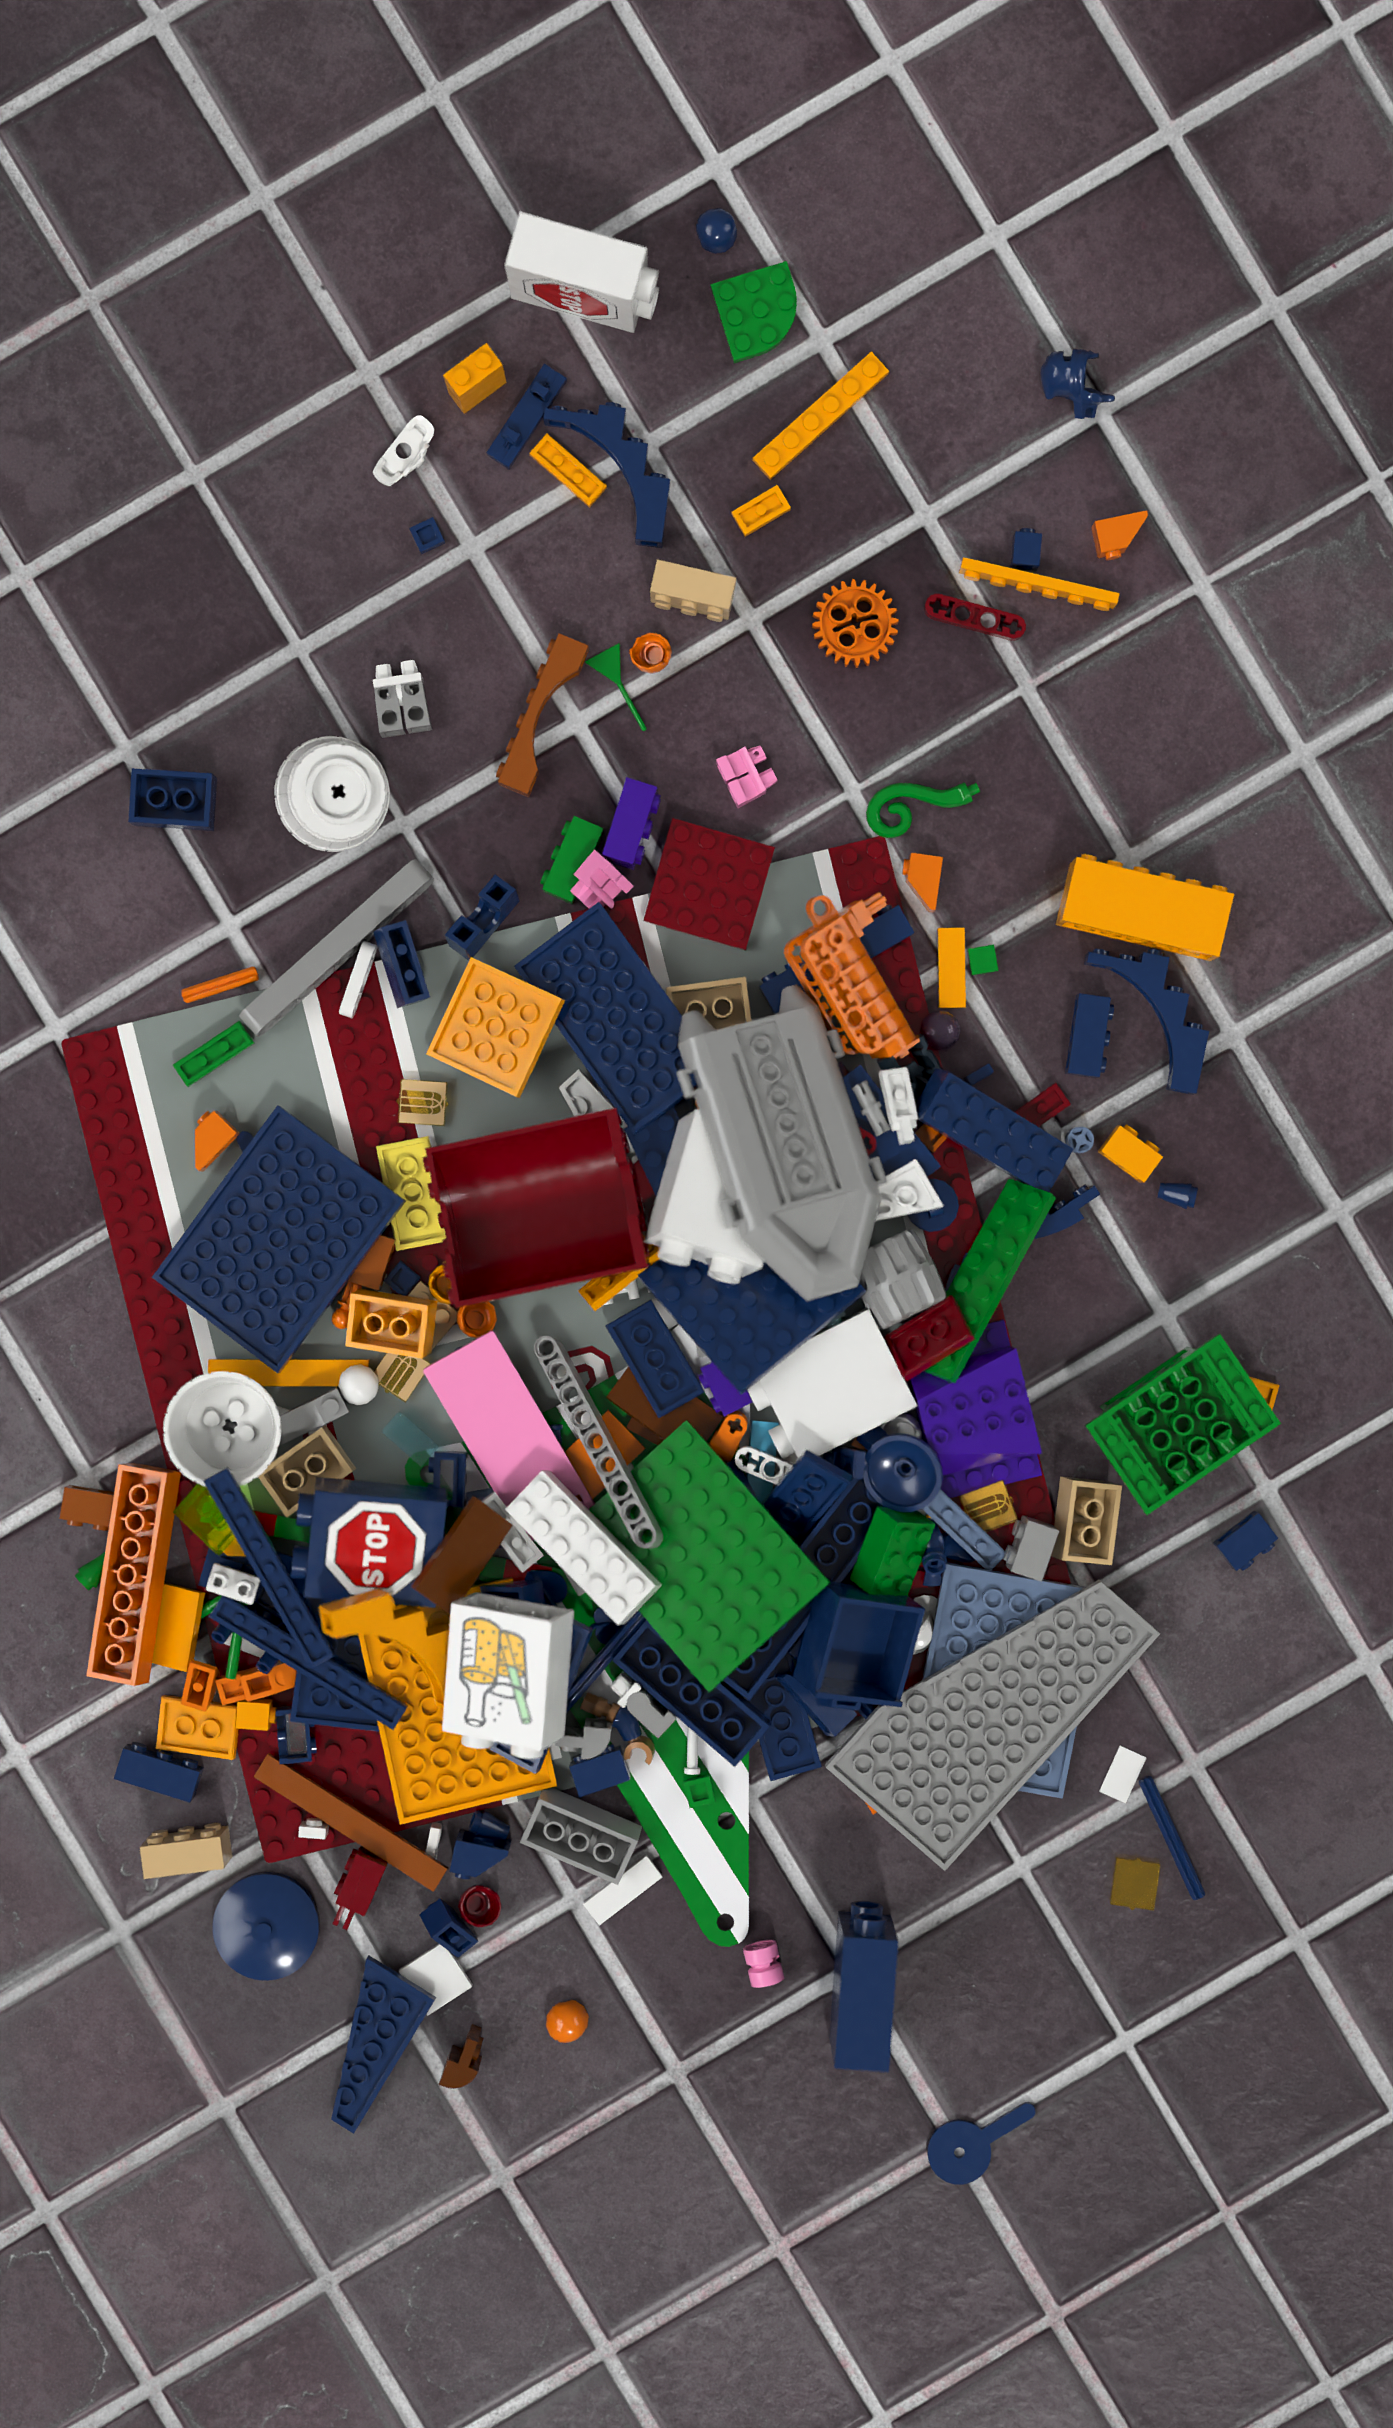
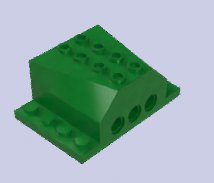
[1085,1334,1281,1515]

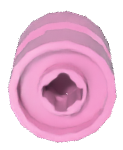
[743,1940,784,1988]

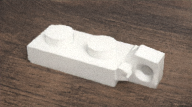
[879,1067,918,1145]

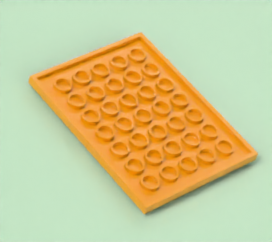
[358,1577,557,1825]

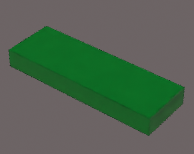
[173,1021,255,1087]

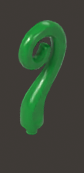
[866,782,980,838]

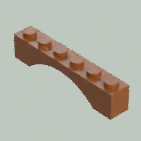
[496,634,589,797]

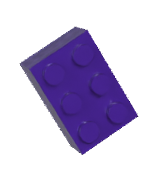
[602,777,661,870]

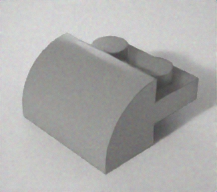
[555,1718,612,1759]

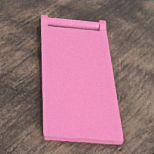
[423,1331,595,1542]

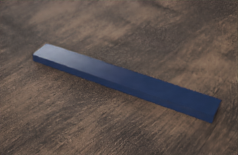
[203,1467,335,1669]
[209,1595,408,1730]

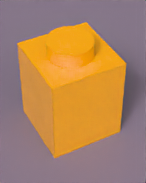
[236,1699,277,1731]

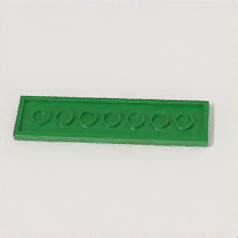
[924,1179,1056,1384]

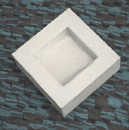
[298,1818,329,1839]

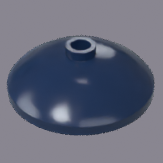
[863,1434,943,1512]

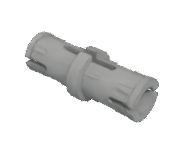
[851,1080,891,1136]

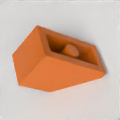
[1091,510,1148,560]
[902,853,943,913]
[195,1111,240,1172]
[181,1659,220,1712]

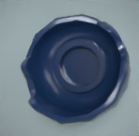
[696,208,737,254]

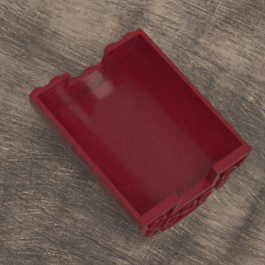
[423,1108,650,1308]

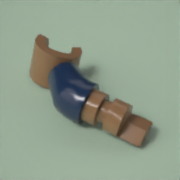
[580,1692,655,1765]

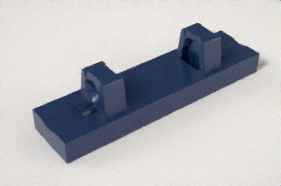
[486,364,567,470]

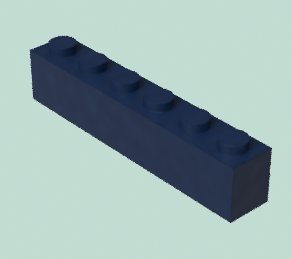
[759,904,915,1015]

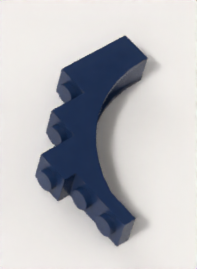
[543,402,670,548]
[1083,949,1209,1095]

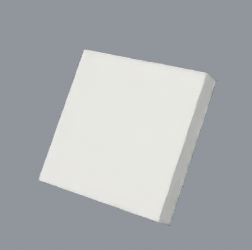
[399,1944,473,2016]

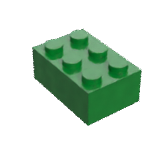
[849,1507,935,1596]

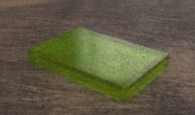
[173,1483,235,1556]

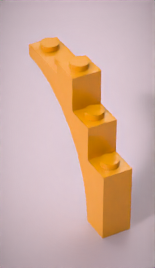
[319,1588,450,1709]

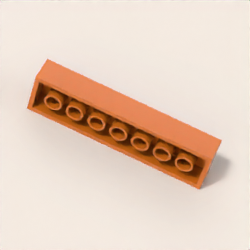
[86,1463,181,1686]

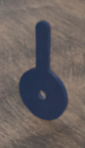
[927,2102,1035,2185]

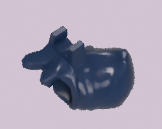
[1040,349,1115,419]

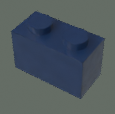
[1213,1511,1278,1571]
[569,1744,631,1797]

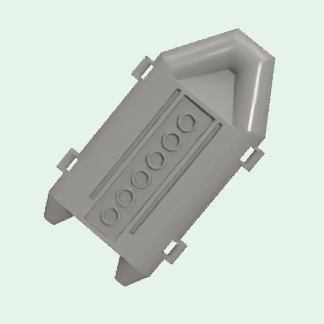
[677,985,888,1301]

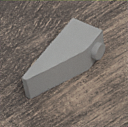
[279,1387,349,1446]

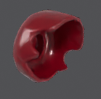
[458,1885,502,1927]

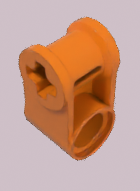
[709,1410,748,1463]

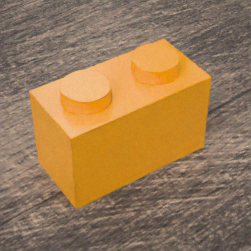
[1098,1125,1163,1183]

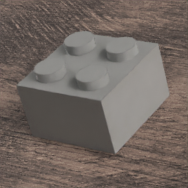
[1003,1515,1059,1582]

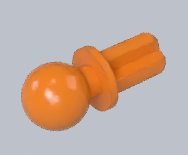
[331,1281,362,1329]

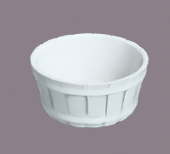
[274,736,390,852]
[163,1371,281,1486]

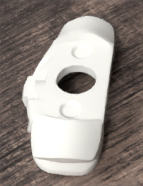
[373,415,434,486]

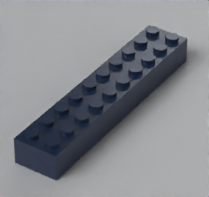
[723,1478,885,1700]

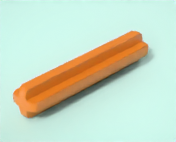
[181,967,259,1003]

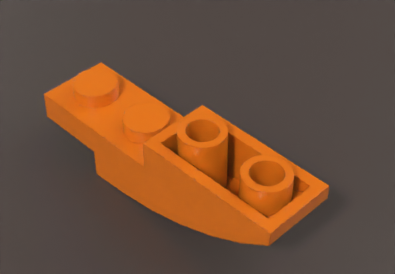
[215,1660,297,1705]

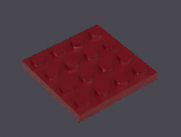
[643,818,775,951]

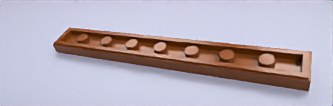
[254,1753,449,1892]

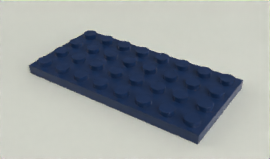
[514,902,698,1135]

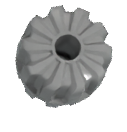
[859,1230,946,1329]

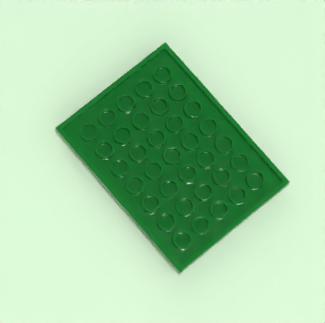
[589,1420,831,1692]

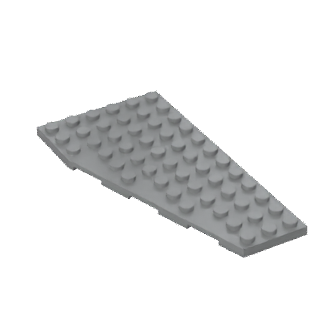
[825,1579,1160,1871]

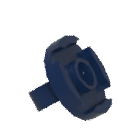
[907,1179,959,1232]

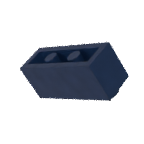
[373,920,430,1009]
[1065,993,1114,1078]
[114,1742,204,1803]

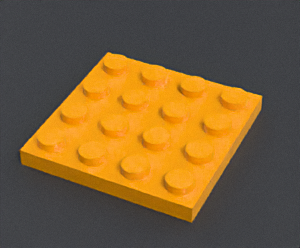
[426,957,565,1098]

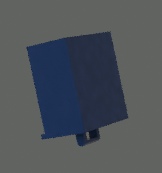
[793,1582,925,1710]

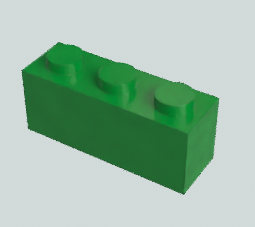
[540,816,604,905]

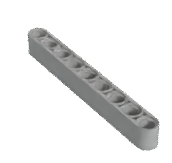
[239,859,434,1037]
[534,1336,663,1549]

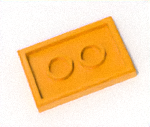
[152,1582,205,1672]
[156,1695,239,1760]

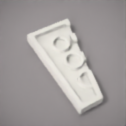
[559,1069,639,1164]

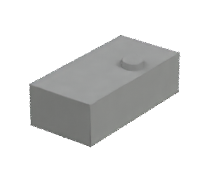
[520,1788,642,1885]

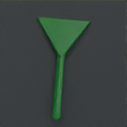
[585,643,647,731]

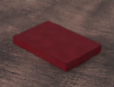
[884,1295,975,1381]

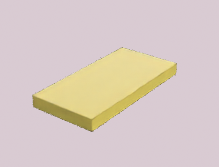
[376,1136,446,1251]

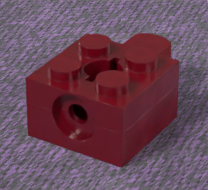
[333,1846,388,1930]

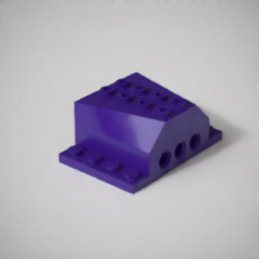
[908,1320,1042,1498]

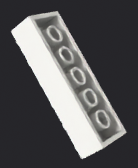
[505,1470,662,1625]

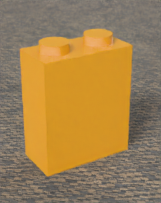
[443,343,507,414]

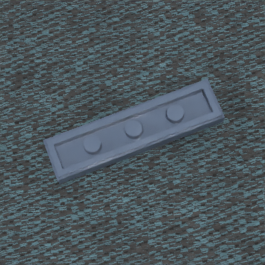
[922,1489,1006,1570]

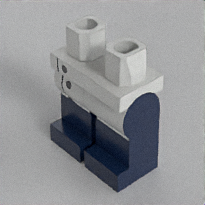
[206,1556,265,1605]

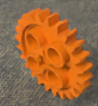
[812,579,899,668]

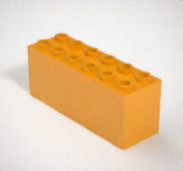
[1056,854,1234,961]

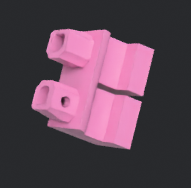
[716,746,777,808]
[570,850,633,909]

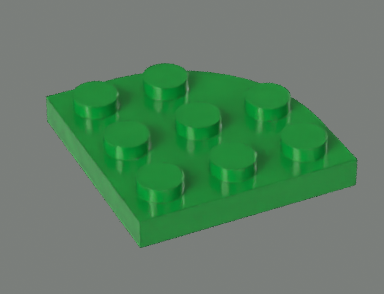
[710,261,797,363]

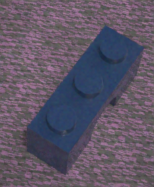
[445,875,520,960]

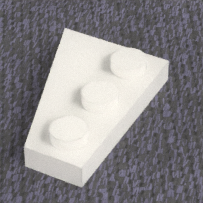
[876,1159,943,1221]

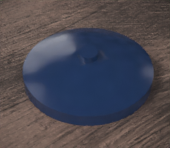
[212,1872,320,1980]

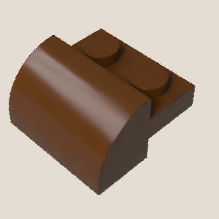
[439,2024,484,2089]

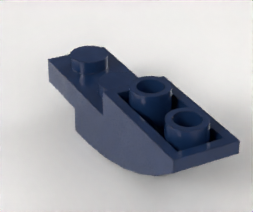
[1034,1184,1100,1239]

